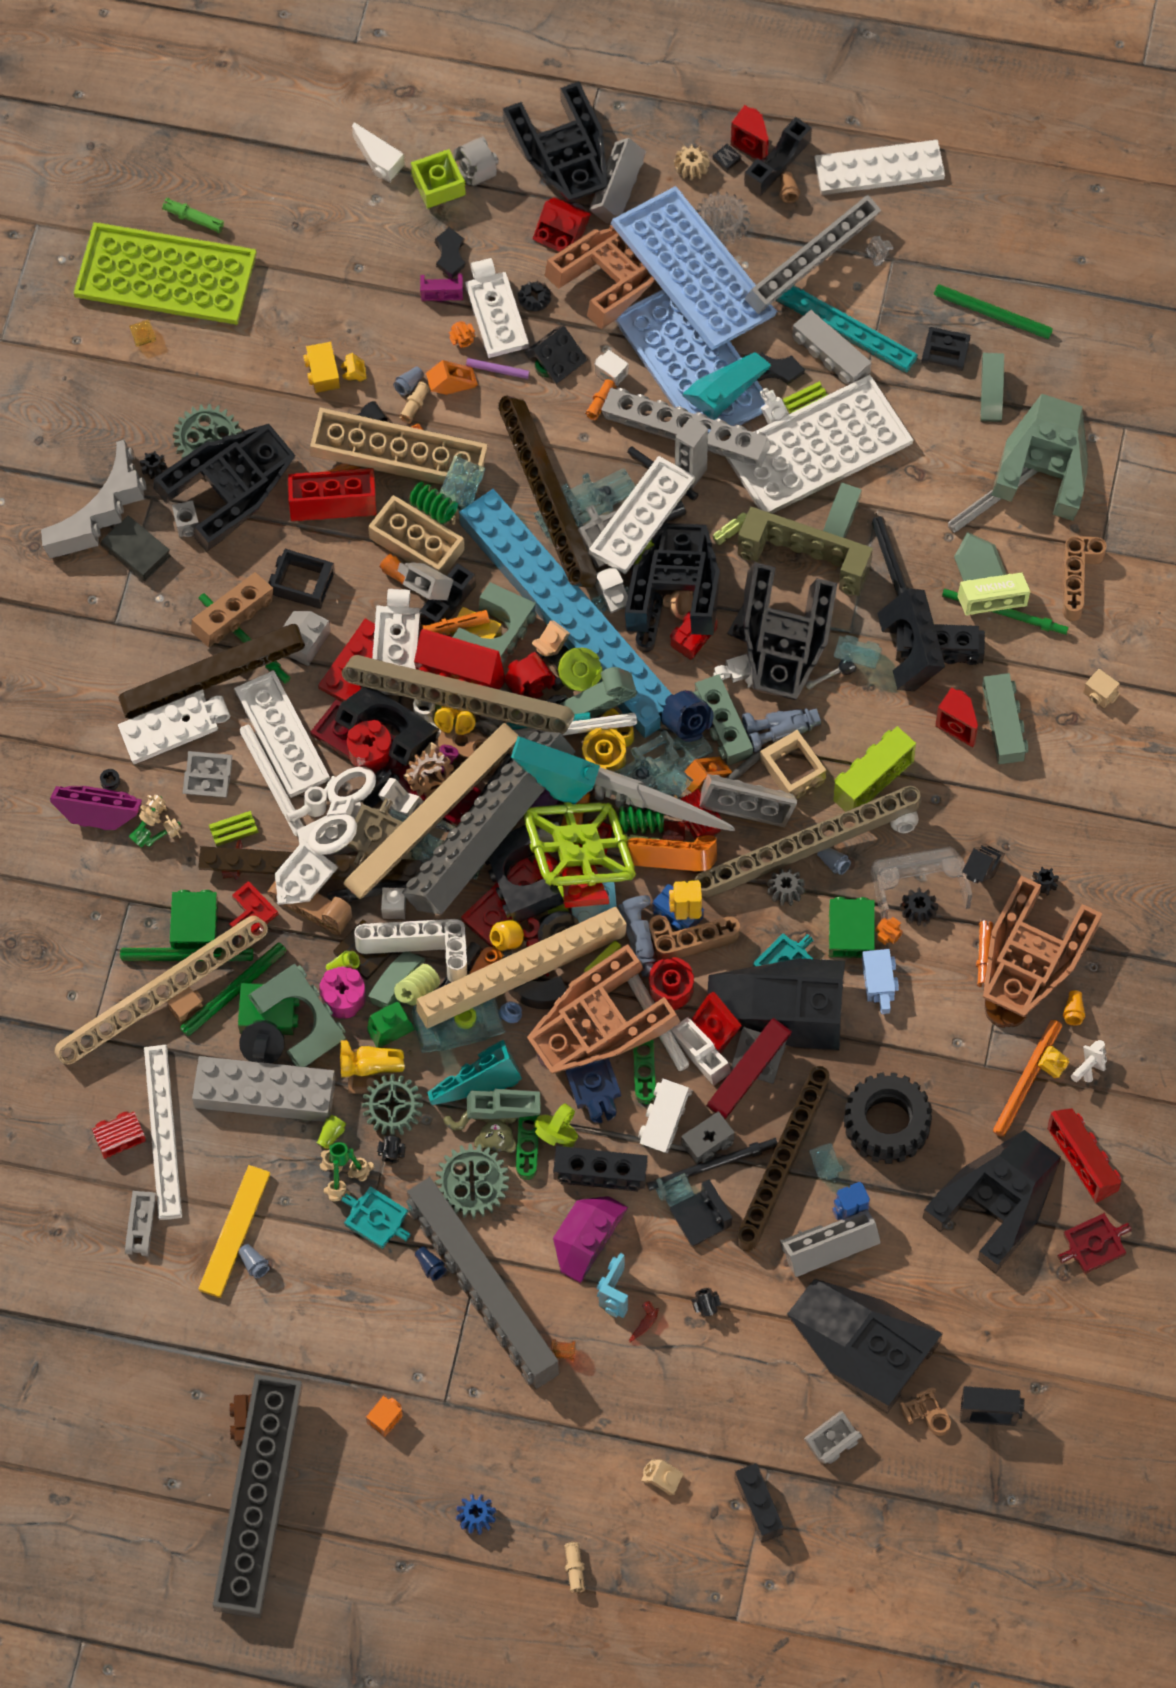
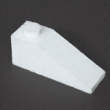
[352,123,405,182]

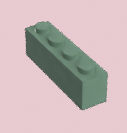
[982,673,1029,765]

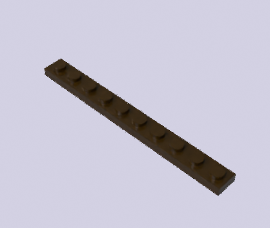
[198,846,422,883]

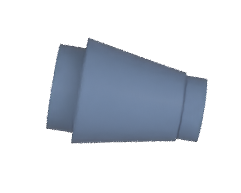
[393,366,424,396]
[817,847,851,875]
[238,1244,270,1278]

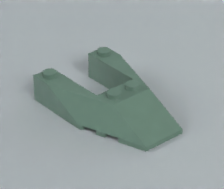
[991,394,1088,521]

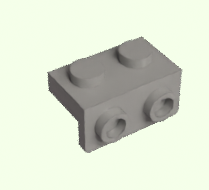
[804,1411,862,1464]

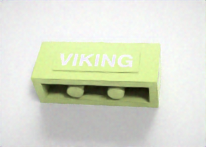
[958,573,1030,615]

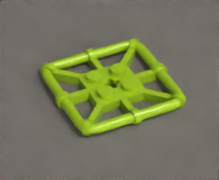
[524,802,636,886]

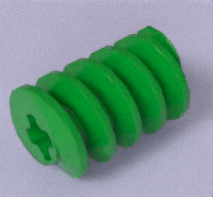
[409,481,459,524]
[619,806,664,834]

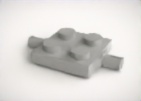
[578,505,622,574]

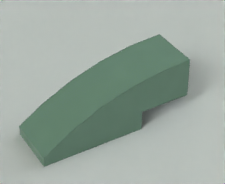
[980,353,1004,422]
[823,483,862,538]
[368,951,425,1008]
[467,1089,540,1119]

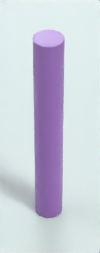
[466,358,530,379]

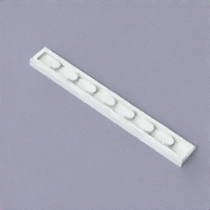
[144,1045,182,1220]

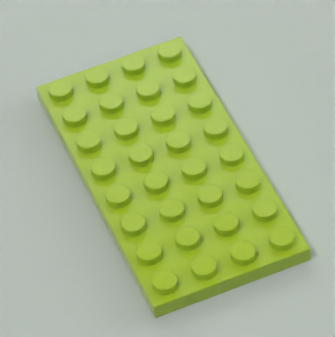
[74,222,257,325]

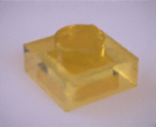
[129,319,156,347]

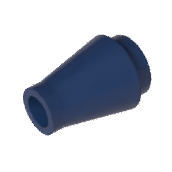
[415,1247,447,1281]

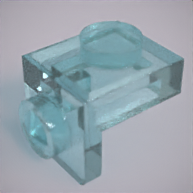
[656,766,693,799]
[809,1143,843,1180]
[656,1173,695,1207]

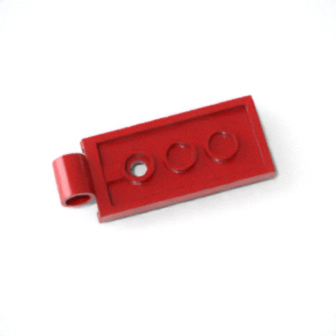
[461,852,559,947]

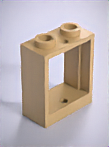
[760,730,826,799]

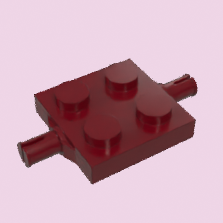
[1058,1213,1132,1274]

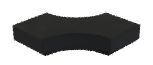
[435,227,466,278]
[757,352,805,384]

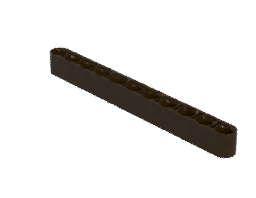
[498,395,597,588]

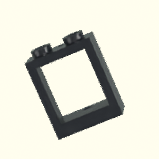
[268,549,335,609]
[960,1386,1025,1426]

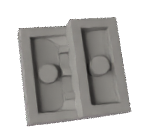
[183,751,233,798]

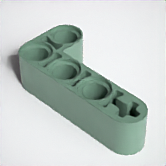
[560,667,637,719]

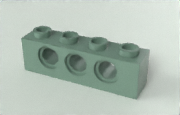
[694,674,753,766]

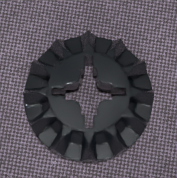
[518,280,551,311]

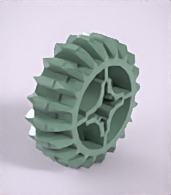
[362,1074,424,1136]

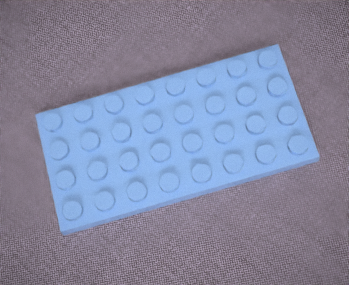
[611,186,777,350]
[615,290,765,433]

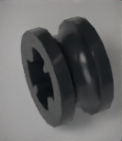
[100,769,120,790]

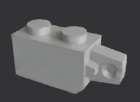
[397,562,453,600]

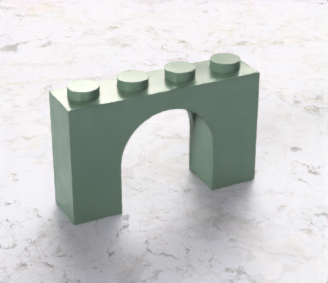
[453,582,537,668]
[247,964,346,1067]

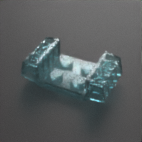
[411,997,505,1053]

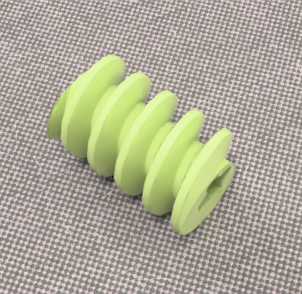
[394,964,440,1005]

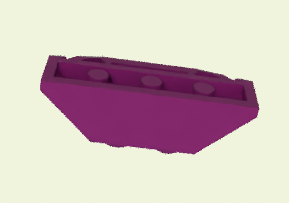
[50,786,142,830]
[553,1196,628,1284]

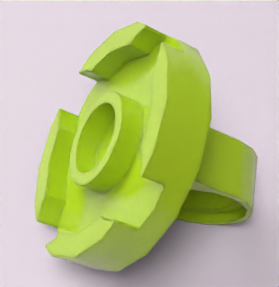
[558,647,603,691]
[533,1103,578,1147]

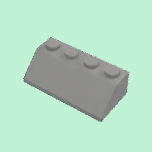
[699,774,797,828]

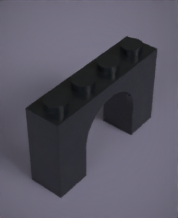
[877,588,945,692]
[335,687,439,766]
[485,825,564,923]

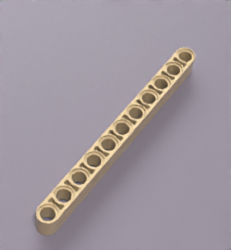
[343,723,520,899]
[55,916,268,1064]

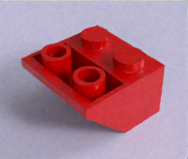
[532,197,591,252]

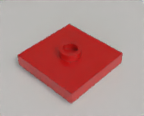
[691,992,742,1053]

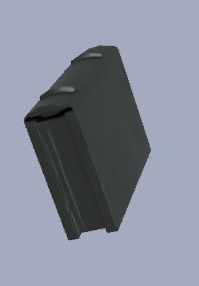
[101,515,171,582]

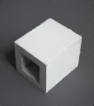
[595,350,628,386]
[381,888,406,919]

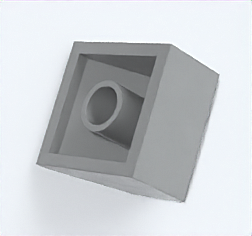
[283,611,331,666]

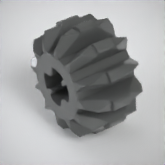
[767,868,805,906]

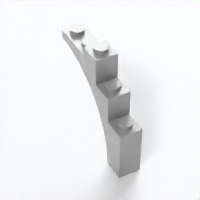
[41,440,146,559]

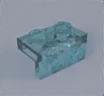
[439,456,485,507]
[834,635,883,669]

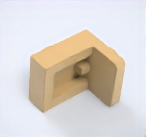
[642,1460,683,1495]

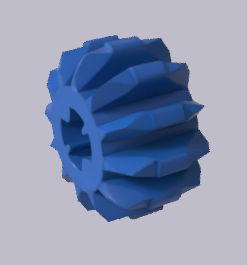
[456,1494,496,1535]

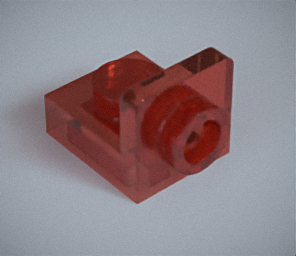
[662,821,685,842]

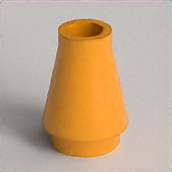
[1063,990,1086,1026]

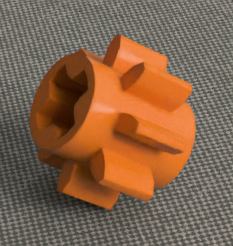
[449,321,476,348]
[875,917,903,945]

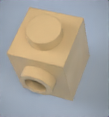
[1084,669,1120,708]

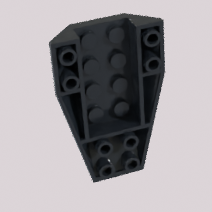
[707,958,845,1051]

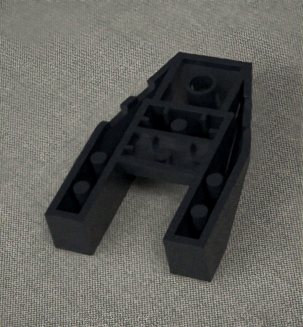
[503,81,608,202]
[153,423,296,552]
[625,523,720,635]
[743,562,838,700]
[923,1130,1061,1274]

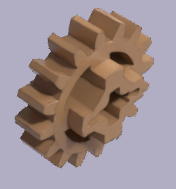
[406,750,454,798]

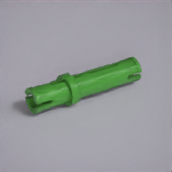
[162,197,224,233]

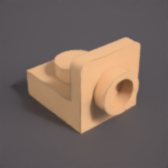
[532,621,570,656]

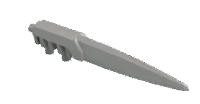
[590,767,735,831]

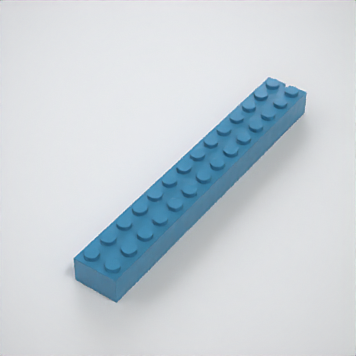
[459,489,671,738]

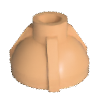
[663,590,693,620]

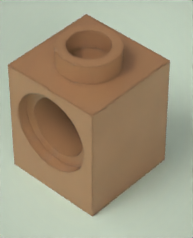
[167,987,204,1025]

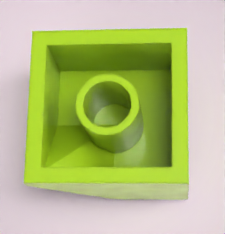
[411,149,466,209]

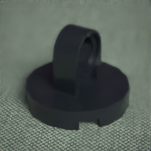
[538,911,579,942]
[239,1020,285,1064]

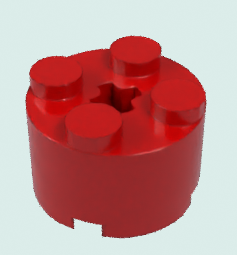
[505,652,555,699]
[347,720,392,772]
[649,957,694,1010]

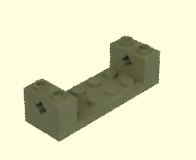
[738,506,873,596]

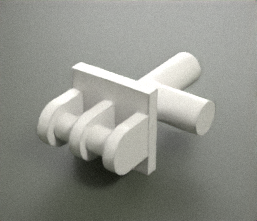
[1071,1040,1107,1082]

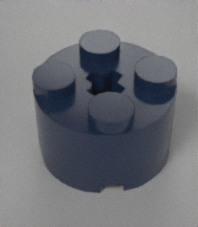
[662,690,714,742]

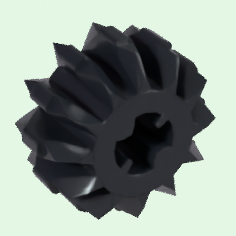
[900,887,938,927]

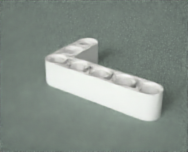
[354,919,467,982]

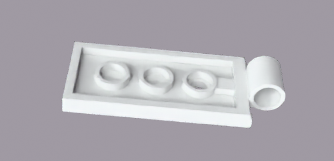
[465,258,529,358]
[373,589,420,695]
[118,690,230,765]

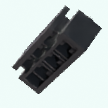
[896,623,985,665]
[553,1146,648,1192]

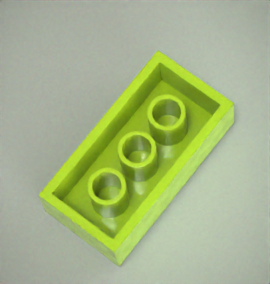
[833,726,916,812]

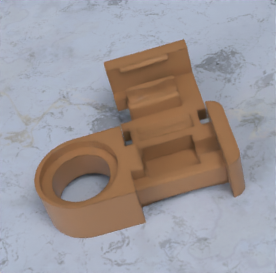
[899,1387,951,1436]

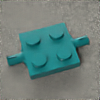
[753,933,814,967]
[341,1186,411,1250]

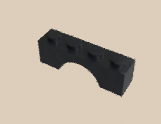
[744,117,812,197]

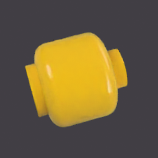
[490,920,524,951]

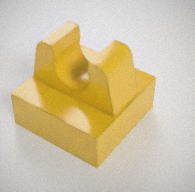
[341,353,367,382]
[1038,1046,1069,1078]

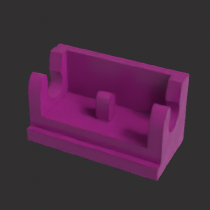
[420,274,463,301]

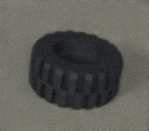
[844,1072,932,1164]

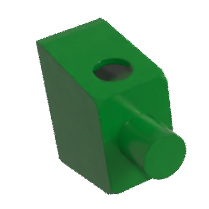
[367,1002,415,1048]

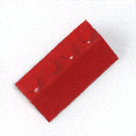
[288,468,377,521]
[414,629,505,690]
[1047,1108,1122,1204]

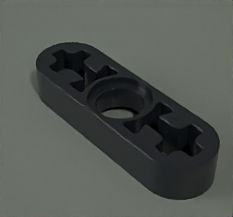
[636,592,663,652]

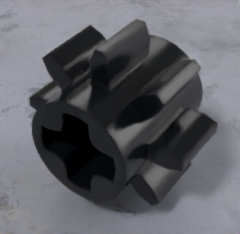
[140,451,167,479]
[1032,866,1059,896]
[377,1136,406,1163]
[691,1288,722,1316]

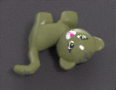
[443,1091,518,1153]

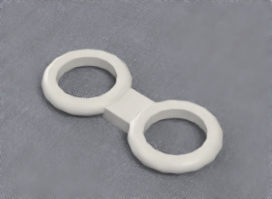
[308,767,376,855]

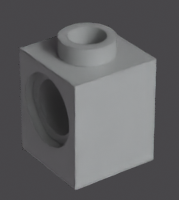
[172,500,198,537]

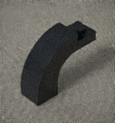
[503,949,566,1009]

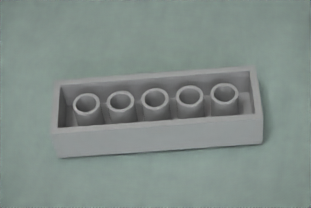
[192,1056,336,1122]

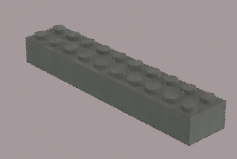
[402,731,576,914]
[406,1177,559,1389]
[212,1374,303,1619]

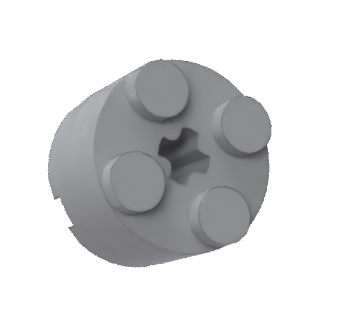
[453,137,499,186]

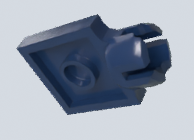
[564,1058,621,1123]

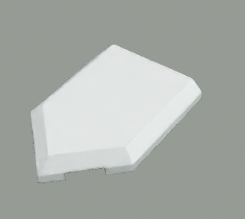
[275,840,338,905]

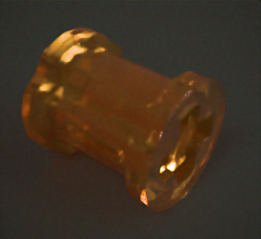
[551,1339,576,1362]

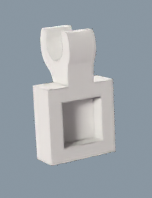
[760,388,789,425]
[714,654,751,682]

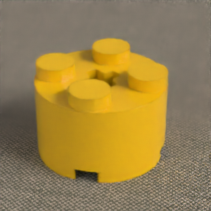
[582,728,626,774]

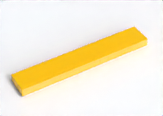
[198,1165,271,1299]

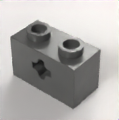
[681,1111,735,1165]

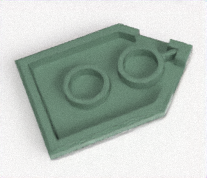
[954,532,1007,581]

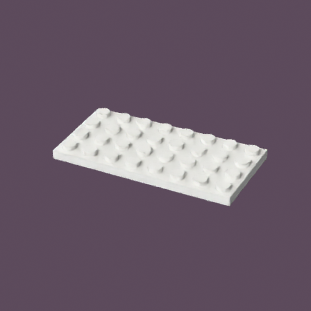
[726,375,913,514]

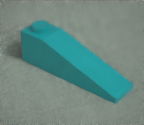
[682,352,771,420]
[511,736,600,804]
[427,1039,522,1105]

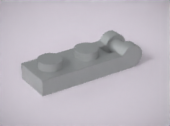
[125,1191,156,1256]

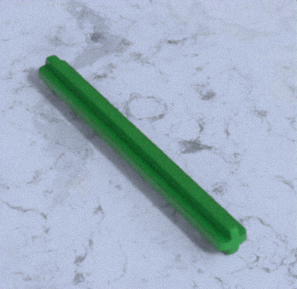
[934,284,1053,339]
[180,942,286,1036]
[120,948,254,961]

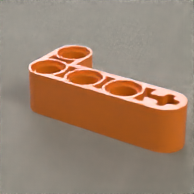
[627,835,717,871]

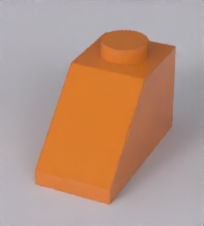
[426,360,478,395]
[680,756,732,793]

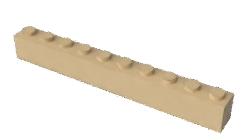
[416,906,627,1029]

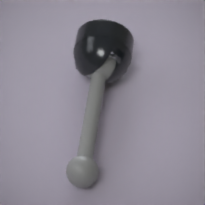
[806,656,857,689]

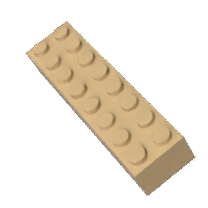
[310,407,487,492]

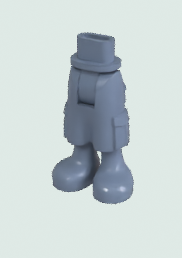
[742,708,821,752]
[618,895,655,977]

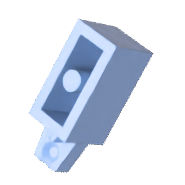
[862,949,899,1014]

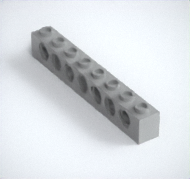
[744,195,881,314]
[601,388,771,468]

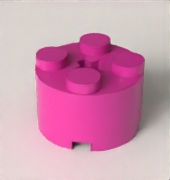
[319,967,366,1019]

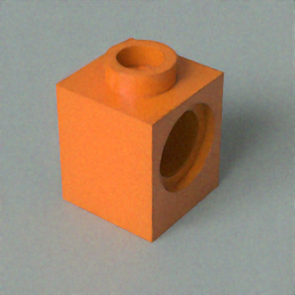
[366,1396,403,1437]

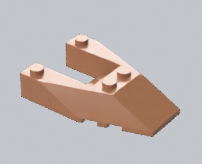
[544,225,655,329]
[983,876,1102,1017]
[527,944,681,1074]

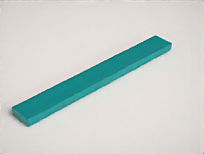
[776,285,918,373]

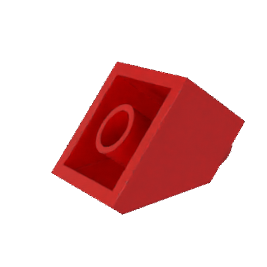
[730,105,769,160]
[935,687,978,748]

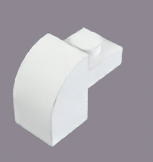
[595,567,628,613]
[378,778,424,822]

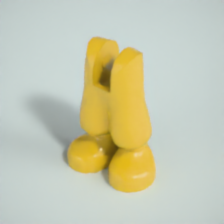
[434,706,476,735]
[340,1040,405,1077]

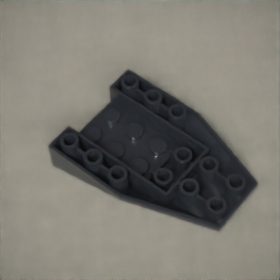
[787,1278,943,1413]

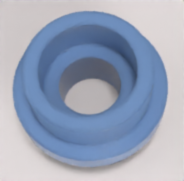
[499,1002,522,1023]

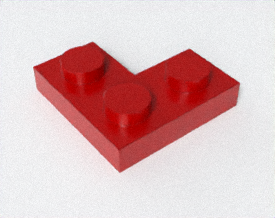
[230,881,279,938]

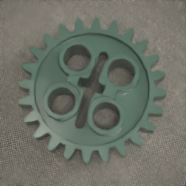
[173,404,242,459]
[435,1144,509,1219]

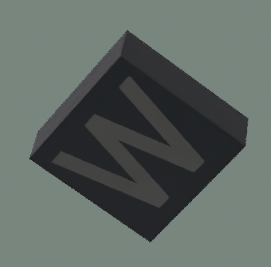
[712,144,741,172]

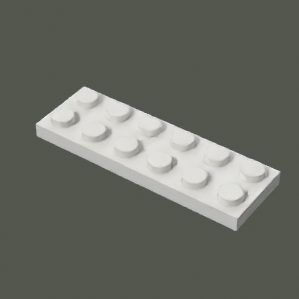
[815,140,945,195]
[589,456,695,574]
[234,670,330,798]

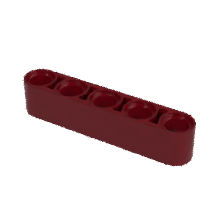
[706,1018,792,1119]

